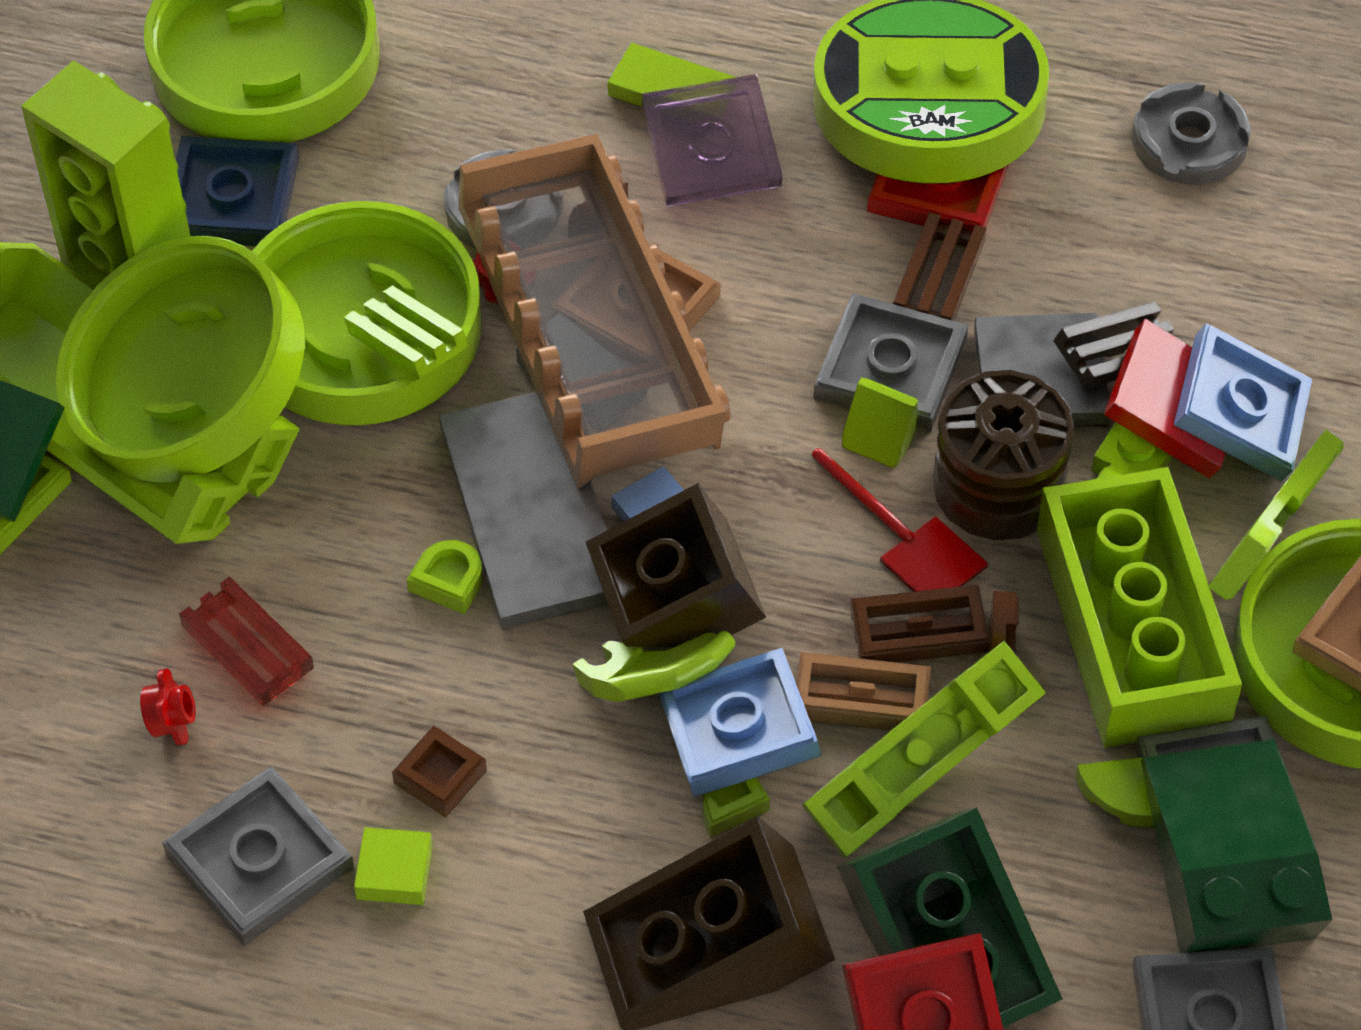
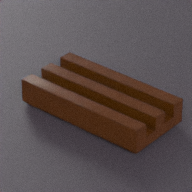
[893,212,987,321]
[850,585,990,662]

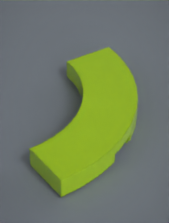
[1209,429,1345,601]

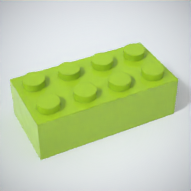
[21,60,190,278]
[1037,467,1242,748]

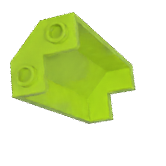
[0,242,300,544]

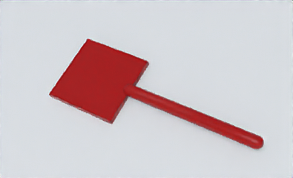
[812,448,988,592]

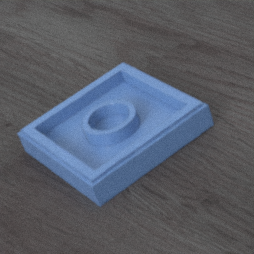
[1174,323,1312,482]
[659,648,821,797]

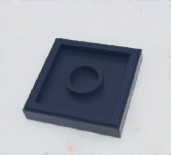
[176,136,299,246]

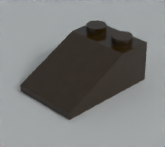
[583,816,835,1030]

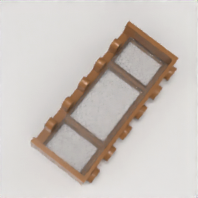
[458,133,731,490]

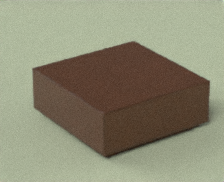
[392,725,487,818]

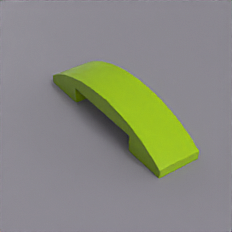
[802,641,1046,858]

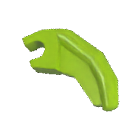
[572,631,735,702]

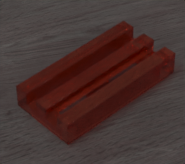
[179,576,314,707]

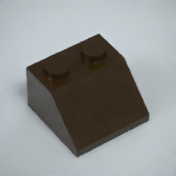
[585,482,766,647]

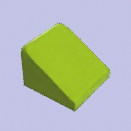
[842,377,918,468]

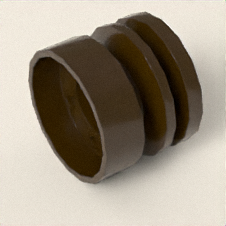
[933,370,1075,540]

